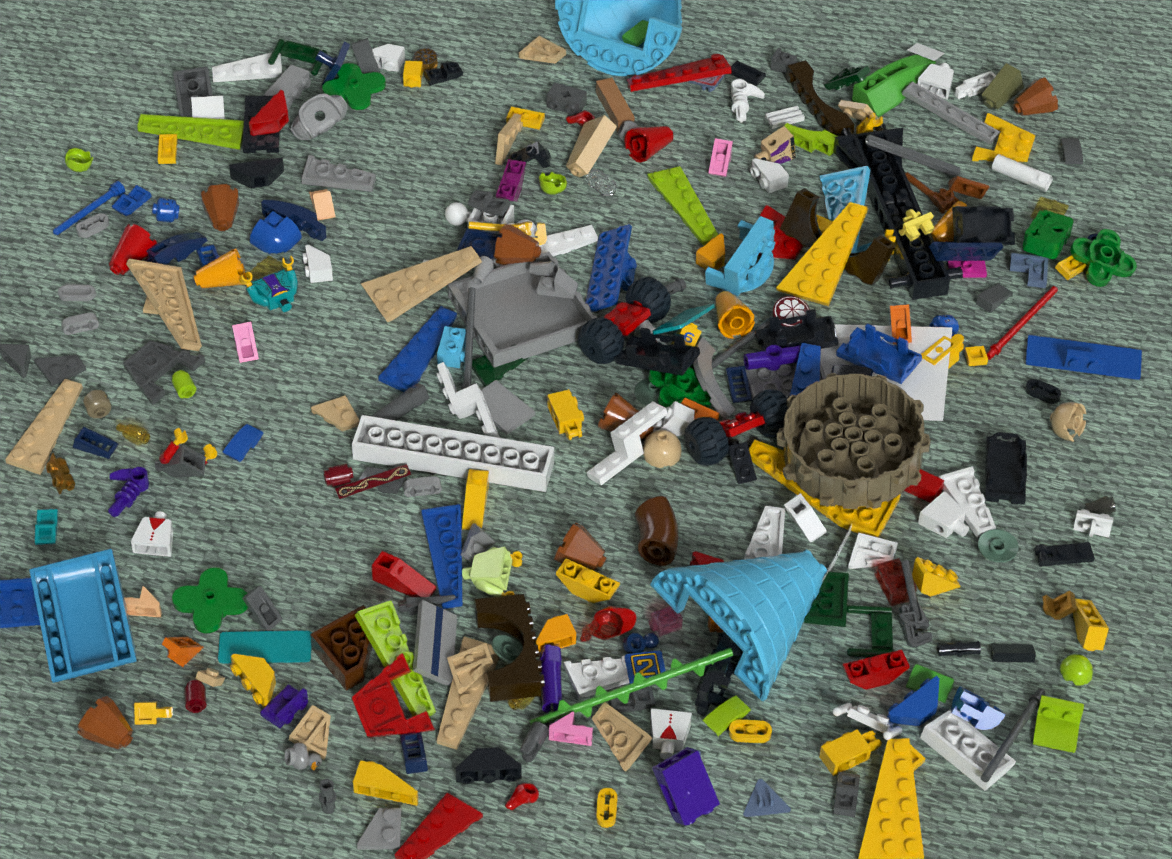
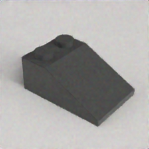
[173,66,213,117]

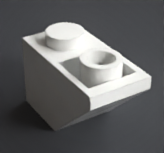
[372,44,405,72]
[750,158,789,193]
[302,245,333,283]
[652,401,695,436]
[784,493,827,542]

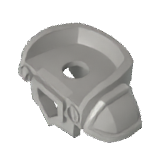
[290,93,347,140]

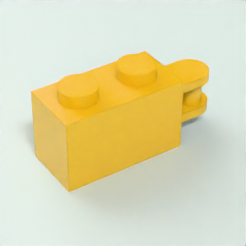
[921,334,964,369]
[547,389,584,440]
[819,729,882,776]

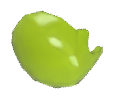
[65,148,93,172]
[539,172,567,195]
[1060,654,1093,686]

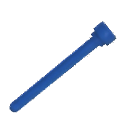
[53,181,126,235]

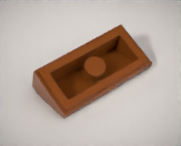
[948,176,990,199]

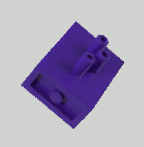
[652,747,720,826]

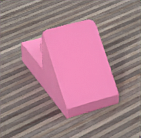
[708,138,733,177]
[232,322,259,363]
[549,712,593,746]

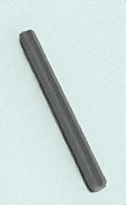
[865,134,961,177]

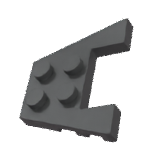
[123,341,205,405]

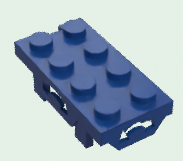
[836,324,922,384]

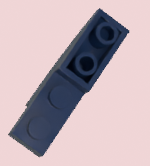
[261,200,327,241]
[144,232,208,265]

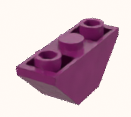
[496,159,526,202]

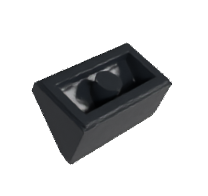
[991,644,1036,663]

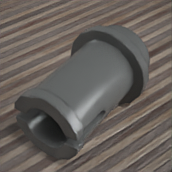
[665,278,686,295]

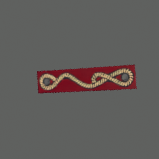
[335,464,411,499]

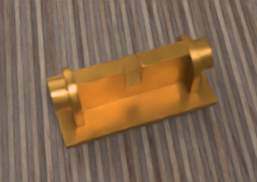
[46,453,75,494]

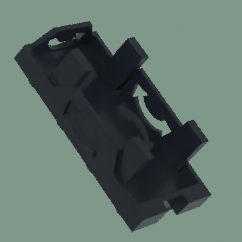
[243,96,281,153]
[952,206,1015,246]
[755,309,839,351]
[614,328,700,376]
[985,432,1027,505]
[695,632,743,716]

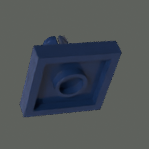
[315,41,350,85]
[457,227,502,261]

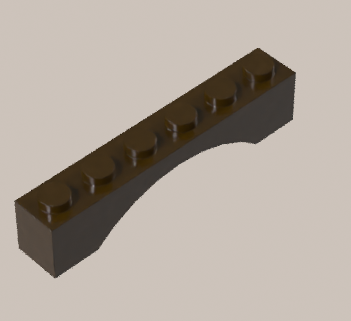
[786,60,855,136]

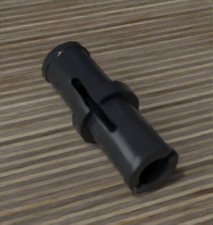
[937,640,981,657]

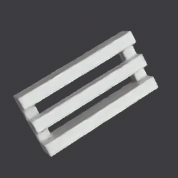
[765,106,805,129]

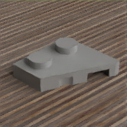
[357,808,402,850]

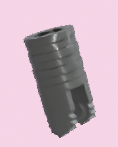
[520,722,549,762]

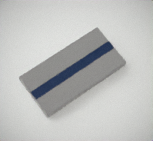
[413,600,457,685]

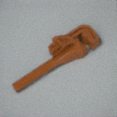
[905,172,960,214]

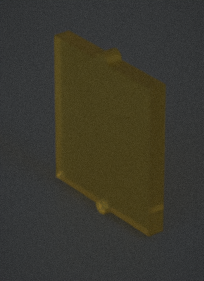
[1030,197,1069,219]
[250,256,287,279]

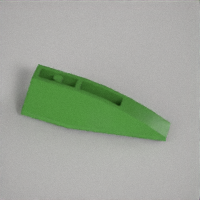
[852,54,936,117]

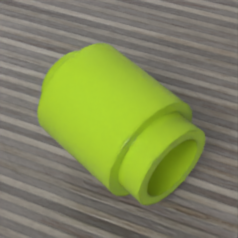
[172,370,196,399]

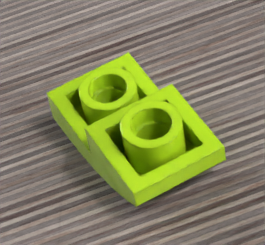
[702,696,751,737]

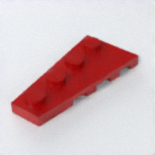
[395,793,483,859]

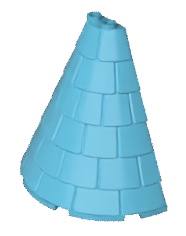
[555,0,683,76]
[650,549,827,701]

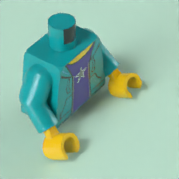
[239,256,298,312]

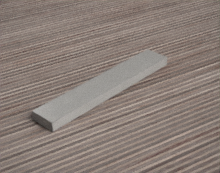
[902,81,1000,144]

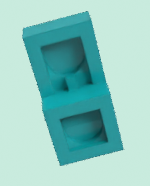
[35,509,59,545]

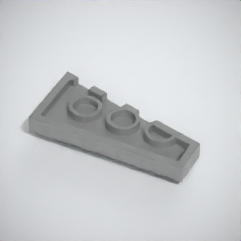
[301,155,376,192]

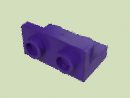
[260,684,308,728]

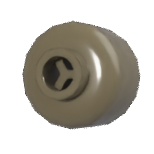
[83,390,111,418]

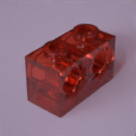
[875,558,917,606]

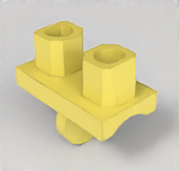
[898,209,935,241]

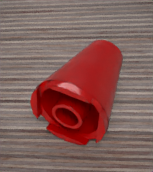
[624,126,673,163]
[109,224,157,275]

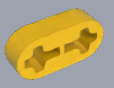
[596,788,617,828]

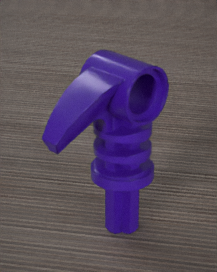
[108,467,149,517]

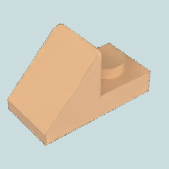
[309,189,335,221]
[124,586,162,617]

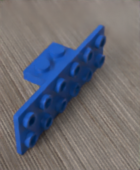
[585,224,637,312]
[1025,335,1142,380]

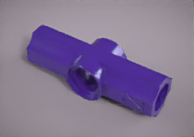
[743,345,801,371]

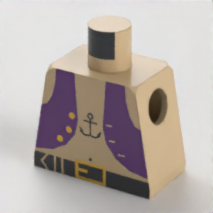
[754,126,796,164]

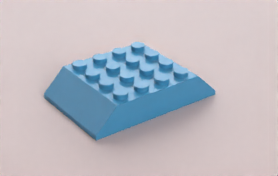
[29,549,137,683]

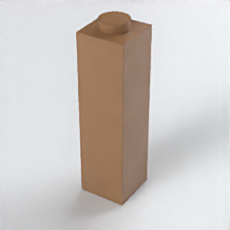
[596,77,635,132]

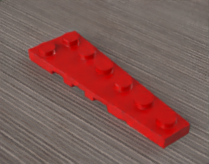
[627,54,731,92]

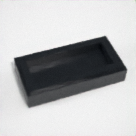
[731,61,766,86]

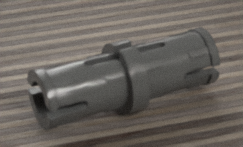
[319,779,337,814]

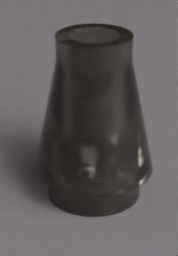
[1085,496,1116,515]

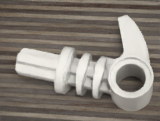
[731,79,765,123]

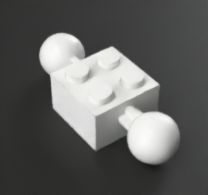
[445,202,537,237]

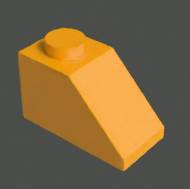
[536,614,576,655]

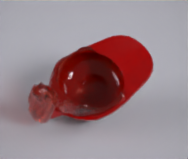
[580,606,636,642]

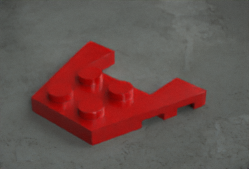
[758,205,803,260]
[352,653,435,737]

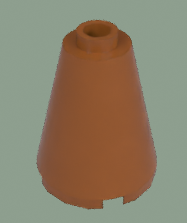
[598,393,654,440]

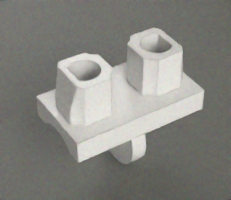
[1073,509,1113,537]

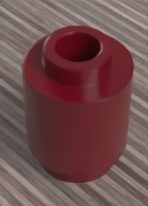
[323,464,354,487]
[184,680,207,713]

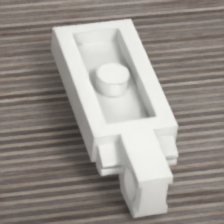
[954,71,996,99]

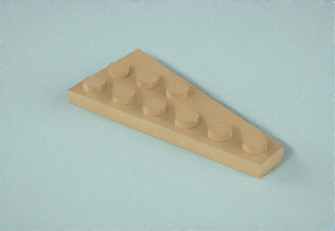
[361,246,482,322]
[126,259,202,351]

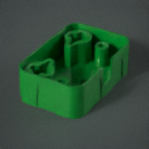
[1022,210,1074,259]

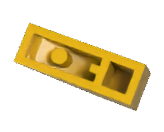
[462,469,489,530]
[1073,599,1109,651]
[353,760,418,806]

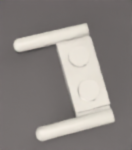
[833,703,902,740]

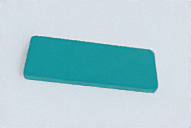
[653,303,715,335]
[218,631,312,664]

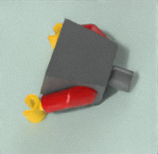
[155,428,217,477]

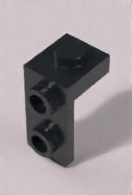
[508,141,551,168]
[725,441,757,484]

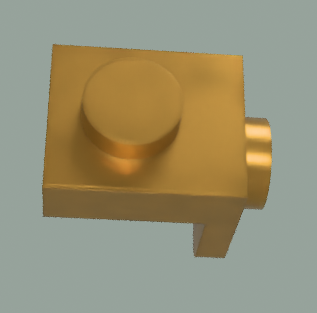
[1042,590,1077,620]

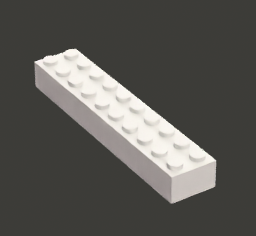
[352,415,554,492]

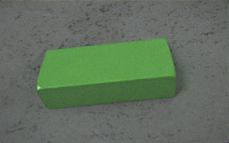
[622,20,649,47]
[906,664,954,703]

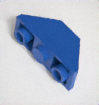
[887,676,939,726]

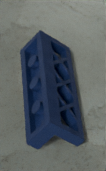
[929,242,1003,261]

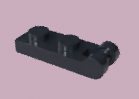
[1034,542,1095,567]

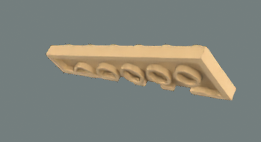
[5,379,83,475]
[437,637,500,750]

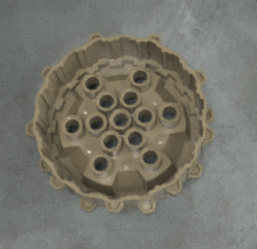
[777,373,931,509]

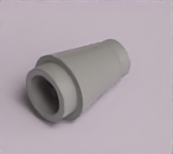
[472,256,494,285]
[529,261,559,278]

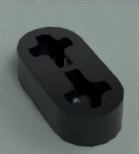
[1025,379,1061,404]

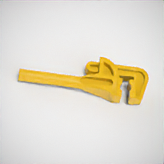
[468,221,547,245]

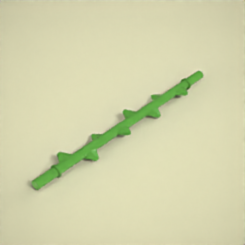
[529,648,734,725]

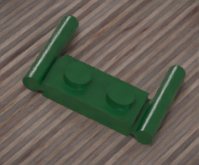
[268,39,328,76]
[847,605,893,657]

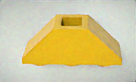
[912,557,961,597]
[556,558,620,603]
[230,654,276,708]

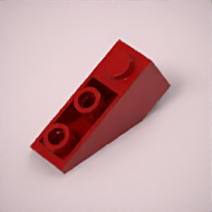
[372,551,436,597]

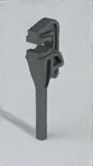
[896,560,932,648]

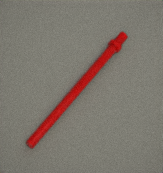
[986,286,1058,360]

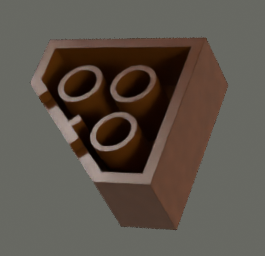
[310,605,373,691]

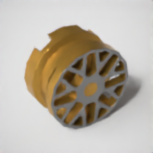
[414,48,438,72]

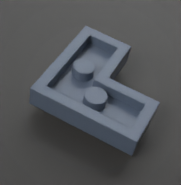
[1010,253,1048,288]

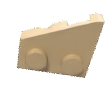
[311,395,360,432]

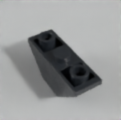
[229,157,284,188]
[456,747,522,784]

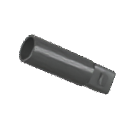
[371,383,430,421]

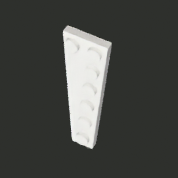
[493,225,598,269]

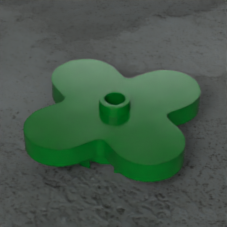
[322,63,386,110]
[1070,229,1137,287]
[648,364,712,408]
[172,568,248,634]

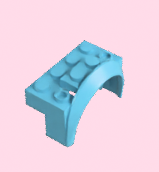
[705,216,775,296]

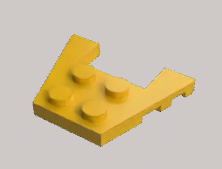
[972,113,1035,162]

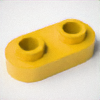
[729,720,772,743]

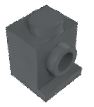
[771,48,798,74]

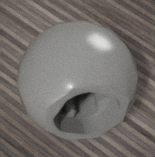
[618,120,638,142]

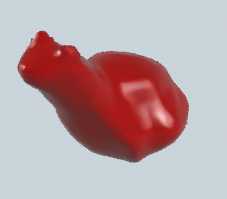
[566,110,595,127]
[505,783,539,810]

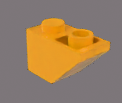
[696,233,725,270]

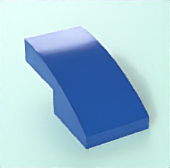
[112,185,152,216]
[223,424,264,462]

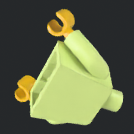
[462,547,522,597]

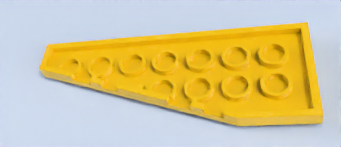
[749,440,901,538]

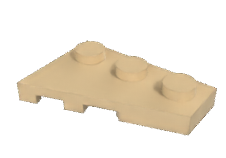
[495,114,523,165]
[592,702,653,772]

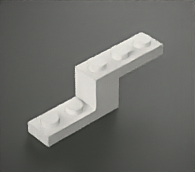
[436,362,500,438]
[587,402,667,485]

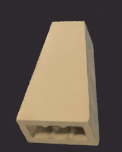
[566,115,617,177]

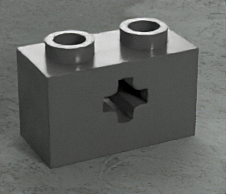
[546,82,587,115]

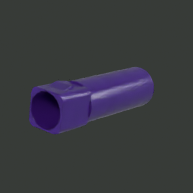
[539,645,562,713]

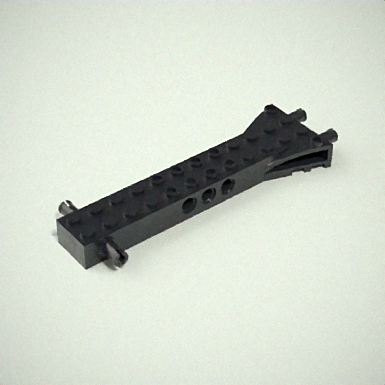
[833,123,963,300]

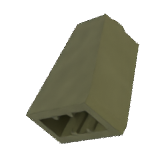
[982,63,1024,110]

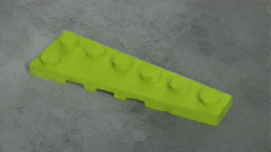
[137,114,244,150]
[647,166,718,245]
[355,600,436,717]

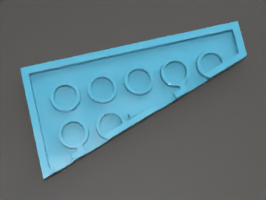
[820,166,870,253]

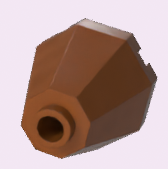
[1013,77,1058,116]
[201,184,239,231]
[494,224,541,265]
[554,522,607,570]
[77,696,133,749]

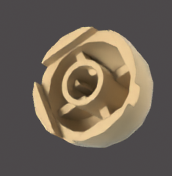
[1050,402,1086,442]
[643,430,681,468]

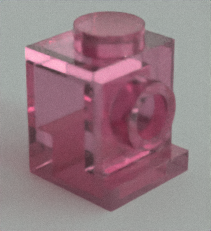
[649,606,683,637]

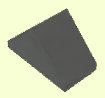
[0,344,31,378]

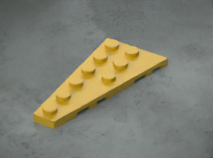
[776,202,868,306]
[858,738,924,859]

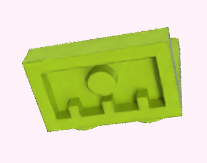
[1033,695,1084,753]

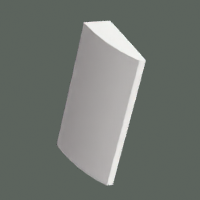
[920,709,1016,791]

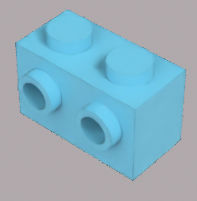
[437,326,466,368]

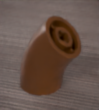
[634,496,679,566]

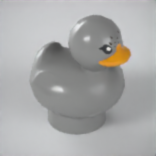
[284,742,322,770]

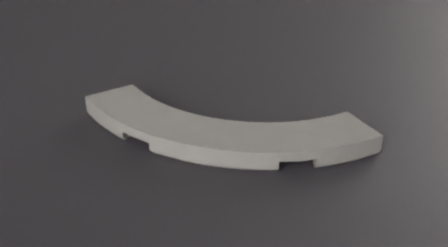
[693,337,736,419]

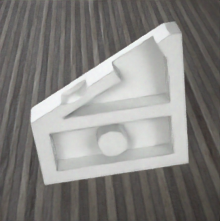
[848,533,898,569]

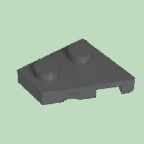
[34,355,86,386]

